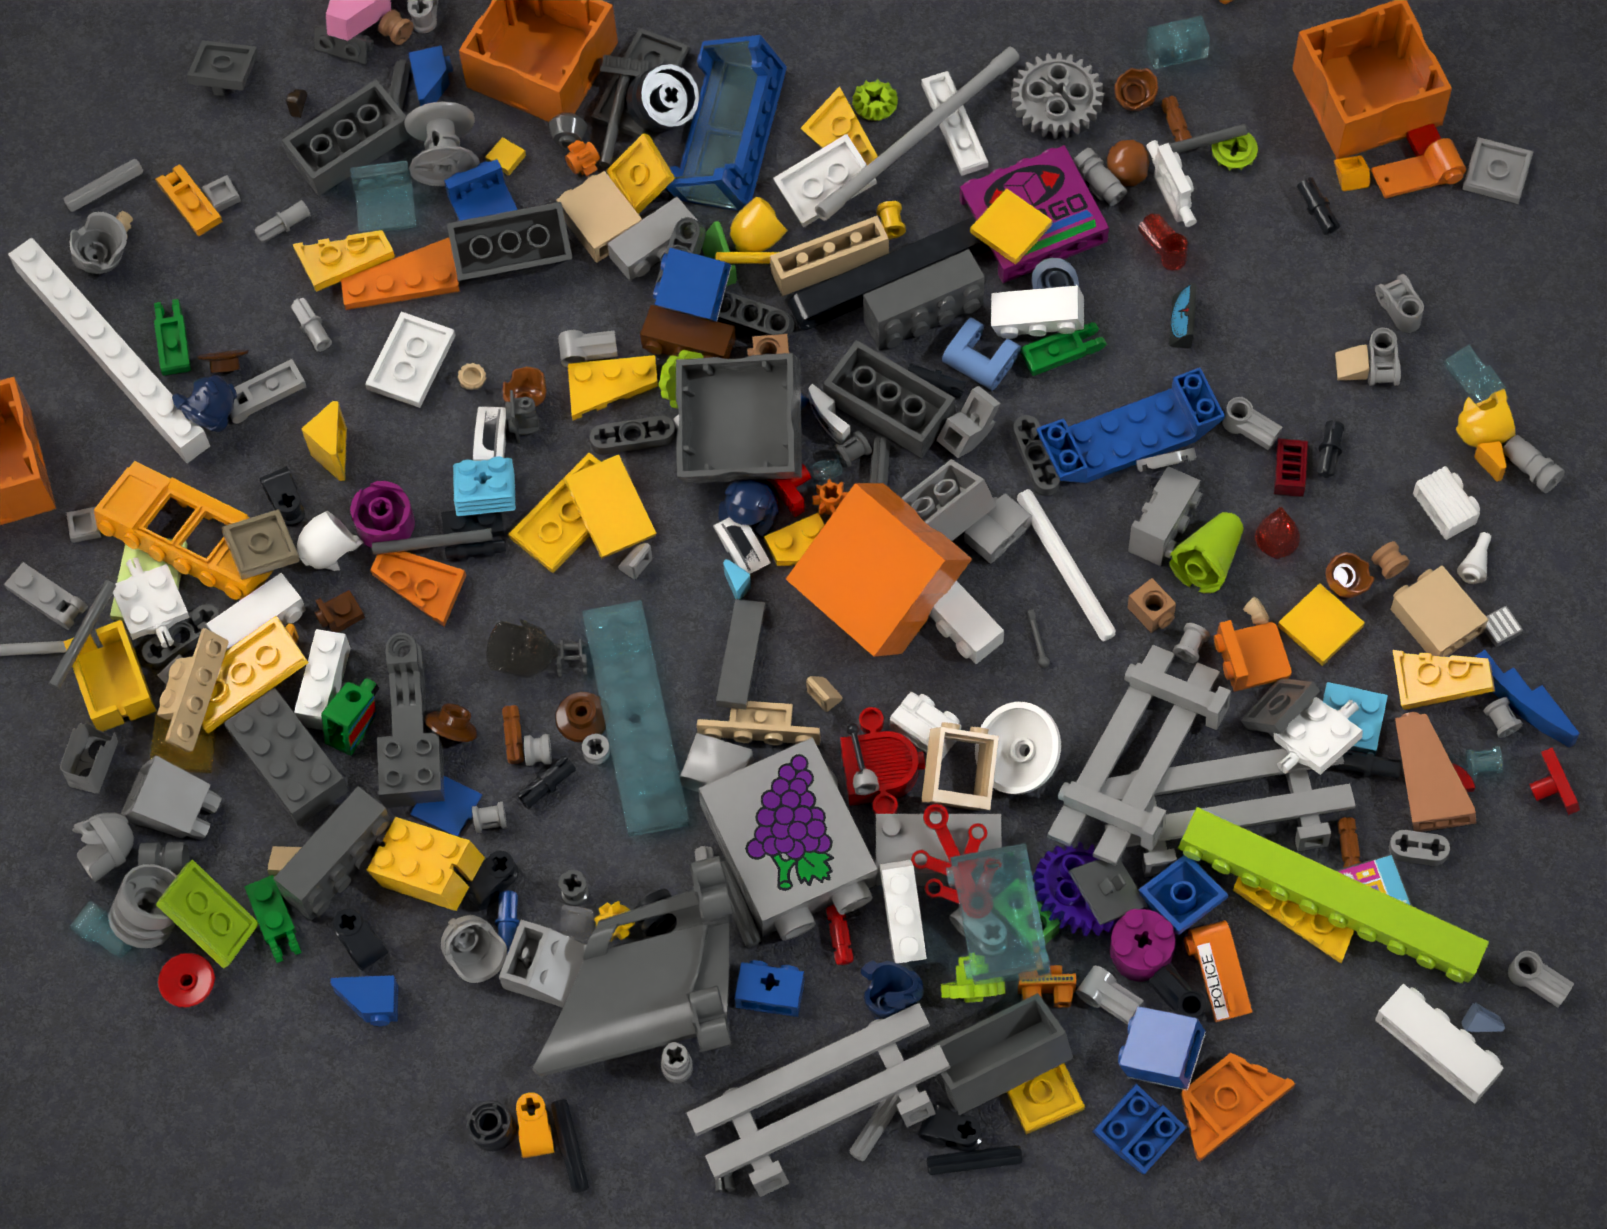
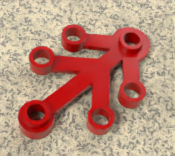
[911,804,1001,919]

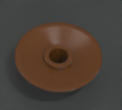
[197,350,249,373]
[555,692,610,742]
[425,703,477,742]

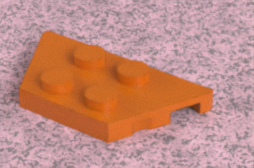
[1181,1053,1295,1162]

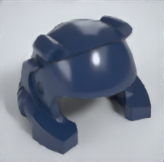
[172,375,237,432]
[718,480,779,539]
[861,960,923,1020]

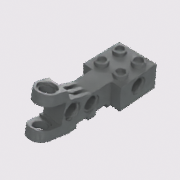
[377,632,445,808]

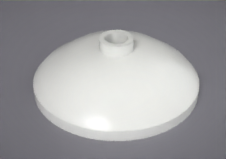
[975,702,1061,795]

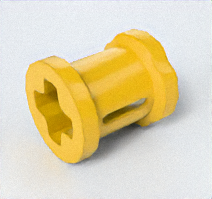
[876,201,906,239]

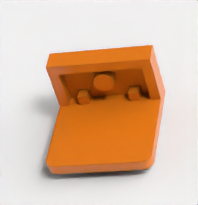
[1214,620,1292,692]

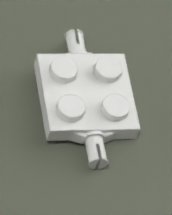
[1146,140,1197,227]
[113,558,189,648]
[1274,697,1363,775]

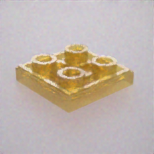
[150,710,217,773]

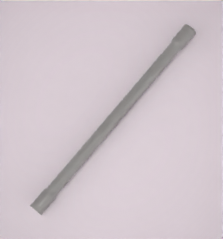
[815,47,1020,221]

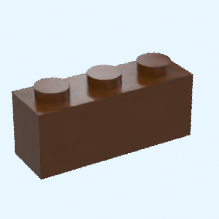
[640,305,736,359]

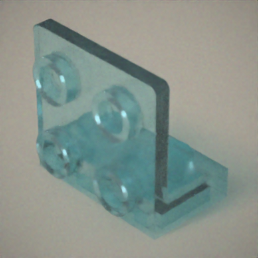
[350,160,417,233]

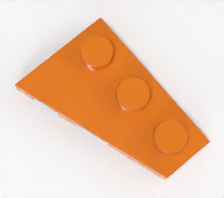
[371,551,466,627]

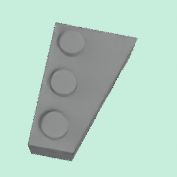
[1128,466,1202,566]

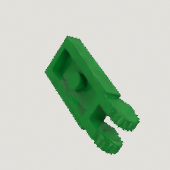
[154,298,192,376]
[1021,322,1107,376]
[244,875,302,963]

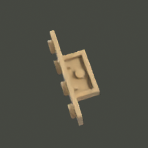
[157,628,229,752]
[697,701,821,745]

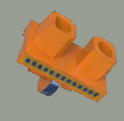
[1018,956,1076,1008]

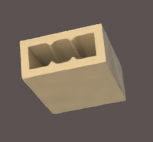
[556,171,642,263]
[1390,565,1488,657]

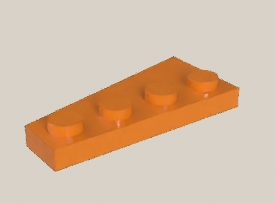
[341,237,460,310]

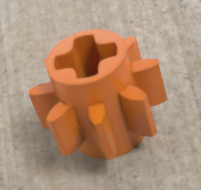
[565,140,600,177]
[812,479,848,516]

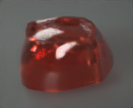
[1255,507,1300,559]

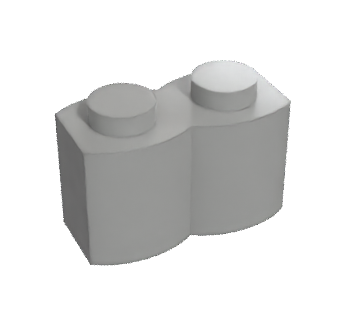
[964,493,1032,564]

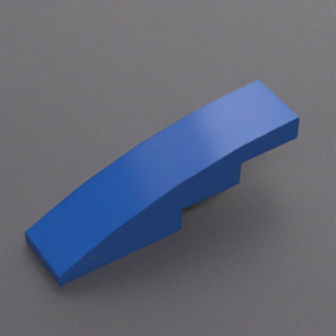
[1475,650,1580,748]

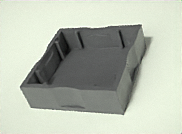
[676,353,802,484]

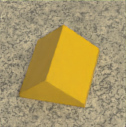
[302,401,347,481]

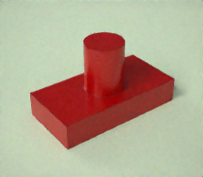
[767,464,811,517]
[1529,747,1580,815]

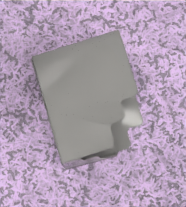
[60,723,118,794]
[680,733,754,792]

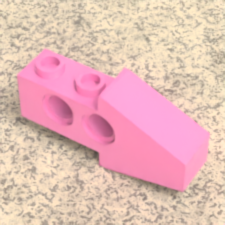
[326,0,391,41]

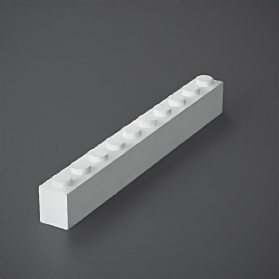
[8,237,210,463]

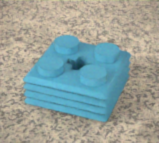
[453,456,516,516]

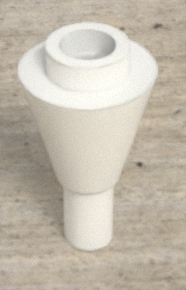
[1457,532,1491,584]

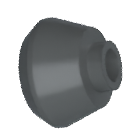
[548,113,587,150]

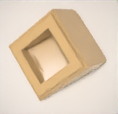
[1335,345,1369,381]
[806,676,843,712]
[267,846,302,877]

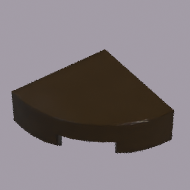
[286,89,307,118]

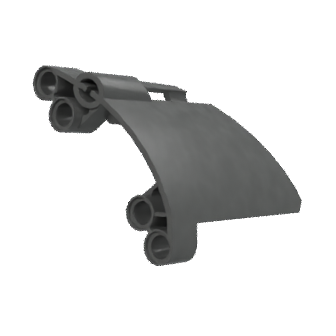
[532,856,733,1077]

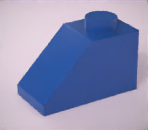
[408,46,453,106]
[331,975,398,1026]

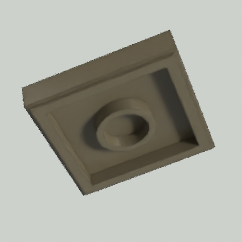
[222,509,299,580]

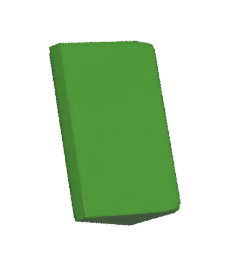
[702,221,737,286]

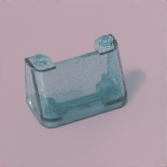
[946,843,1051,985]

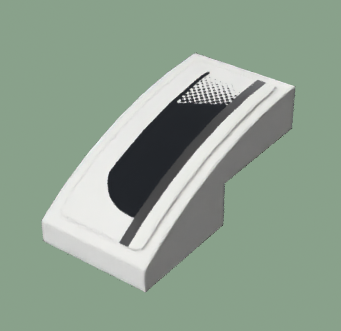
[809,384,851,445]
[473,407,508,461]
[713,518,770,574]

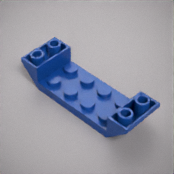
[1036,367,1225,483]

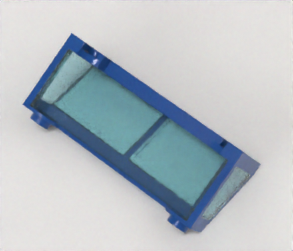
[666,35,787,211]

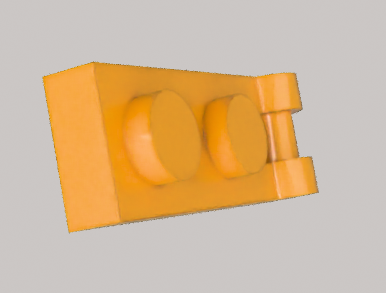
[155,164,223,237]

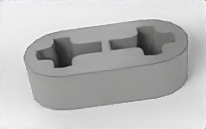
[1389,830,1450,866]

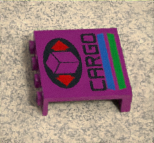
[959,145,1109,283]

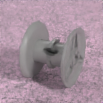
[404,102,480,186]

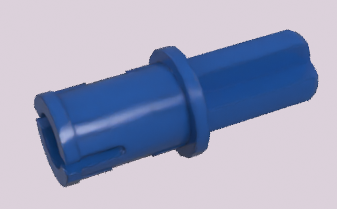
[495,890,520,954]

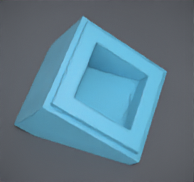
[723,559,751,600]

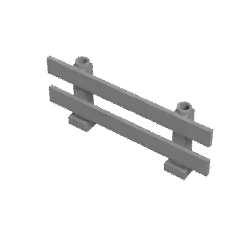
[1047,645,1231,866]
[1100,747,1356,877]
[687,1003,950,1197]

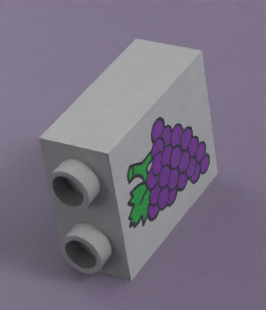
[699,737,878,940]

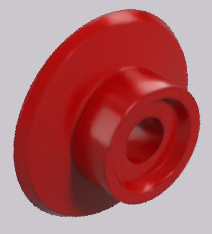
[158,953,215,1007]

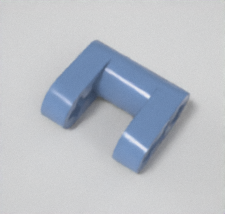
[942,318,1021,391]

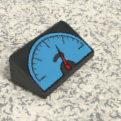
[1169,283,1197,349]

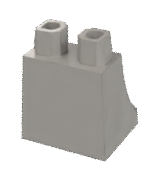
[120,756,222,840]

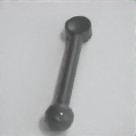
[1027,609,1050,668]

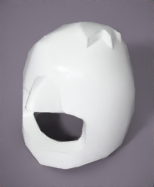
[297,511,363,571]

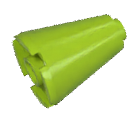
[1169,512,1244,593]

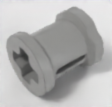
[1173,623,1210,663]
[1483,697,1523,738]
[472,801,507,834]

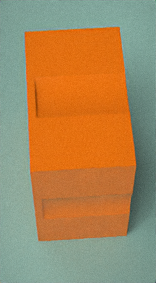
[459,0,618,122]
[1292,0,1452,159]
[0,377,56,525]
[786,483,972,657]

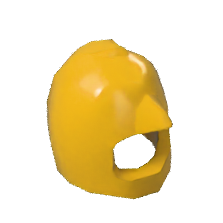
[730,196,788,252]
[1456,389,1515,448]

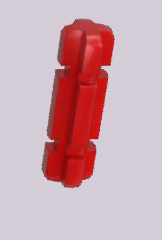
[826,905,854,965]

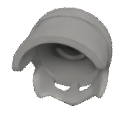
[70,212,127,274]
[72,812,134,882]
[441,915,507,983]

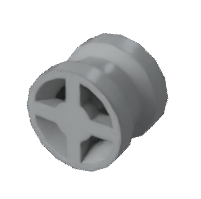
[524,734,552,766]

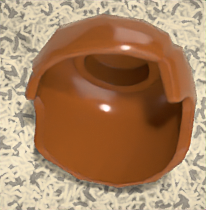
[1114,68,1158,111]
[1107,140,1150,187]
[502,366,546,408]
[1325,552,1374,598]

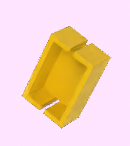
[63,620,156,732]
[367,817,485,911]

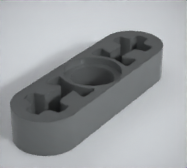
[1013,415,1060,496]
[590,416,675,455]
[142,604,220,670]

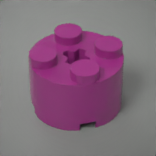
[350,481,415,548]
[1109,909,1175,982]

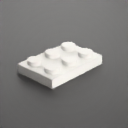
[773,134,877,228]
[365,312,456,408]

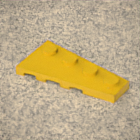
[1233,877,1354,964]

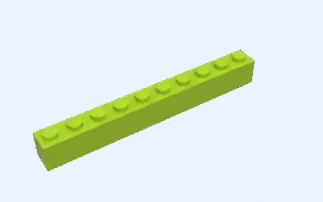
[1178,807,1489,983]

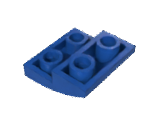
[1092,1084,1187,1175]

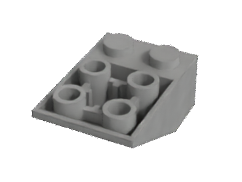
[499,919,587,1007]

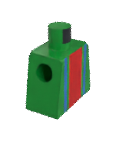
[321,679,379,756]

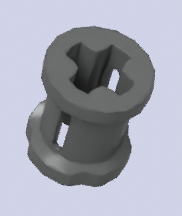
[833,431,872,468]
[558,870,589,906]

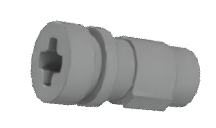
[1073,148,1127,206]
[1503,435,1565,493]
[661,1042,693,1083]

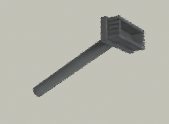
[599,55,652,167]

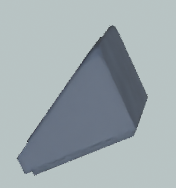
[1461,1003,1505,1032]

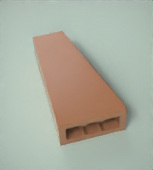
[1395,712,1476,832]

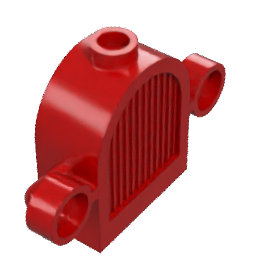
[840,707,925,816]

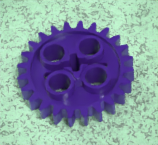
[1032,842,1120,936]

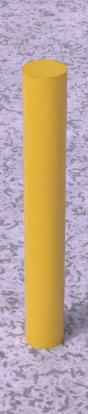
[715,252,779,264]

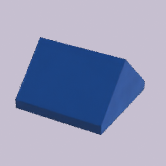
[1138,855,1228,935]

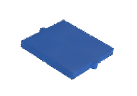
[410,776,482,837]

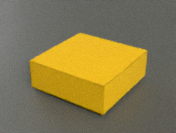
[485,137,526,176]

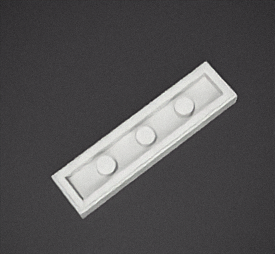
[921,71,988,176]

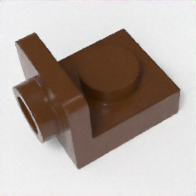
[314,590,365,633]

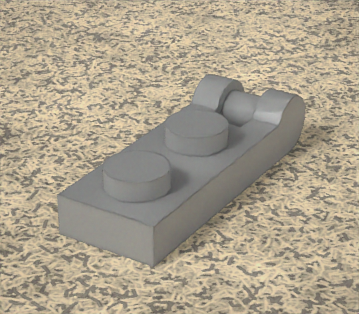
[229,359,307,423]
[4,562,88,630]

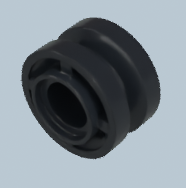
[634,889,677,936]
[467,1100,517,1151]

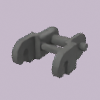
[557,638,588,677]

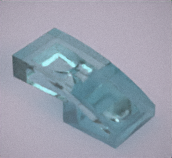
[1443,345,1507,403]

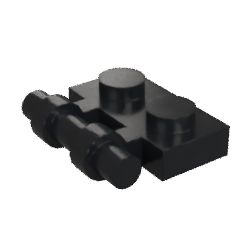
[441,510,506,561]

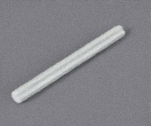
[1017,489,1116,641]

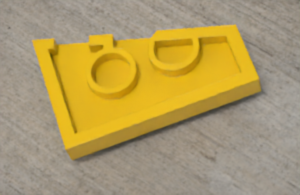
[801,86,878,165]
[293,230,395,292]
[568,355,658,421]
[1393,650,1495,710]

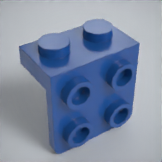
[444,159,518,221]

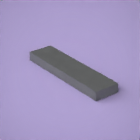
[716,599,765,710]

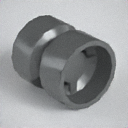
[138,842,189,875]

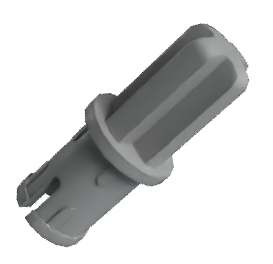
[254,200,311,243]
[291,298,332,351]

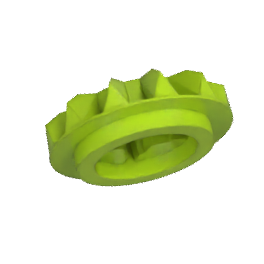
[853,79,898,121]
[1212,133,1258,171]

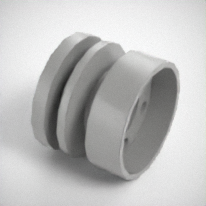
[108,864,177,948]

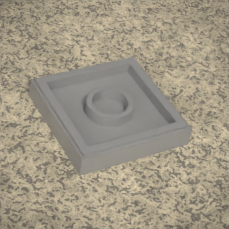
[1462,137,1534,204]

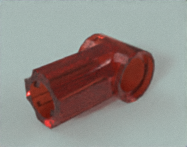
[1138,213,1188,270]

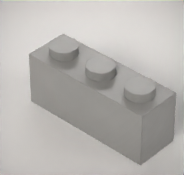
[607,197,698,281]

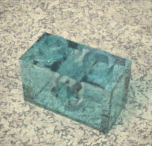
[1145,15,1210,69]

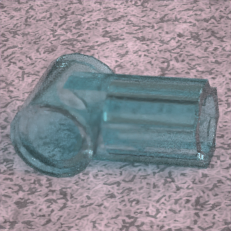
[69,901,133,958]

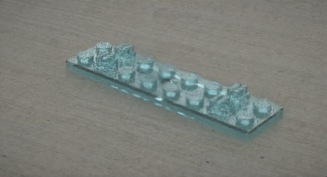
[582,600,689,837]

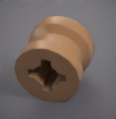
[378,9,414,45]
[1371,541,1410,579]

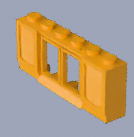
[94,461,274,600]

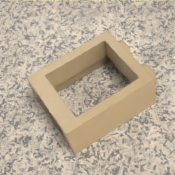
[921,722,999,811]

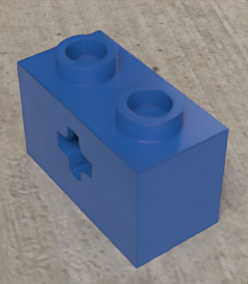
[735,960,805,1017]

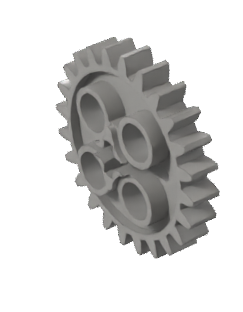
[1011,53,1104,139]

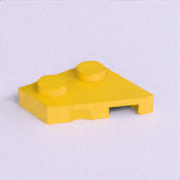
[764,513,824,566]

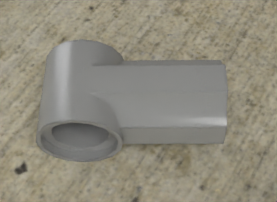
[558,330,618,368]
[1222,397,1283,450]
[1508,951,1574,1008]
[1076,965,1144,1025]

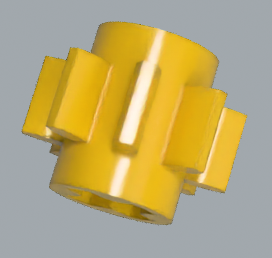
[594,901,635,942]

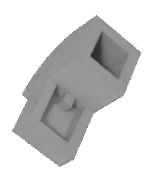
[936,386,1001,458]

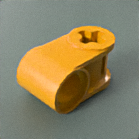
[516,1093,555,1158]

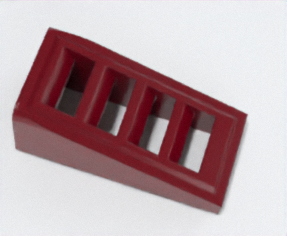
[1273,438,1308,497]

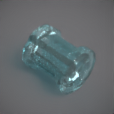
[1466,746,1503,777]

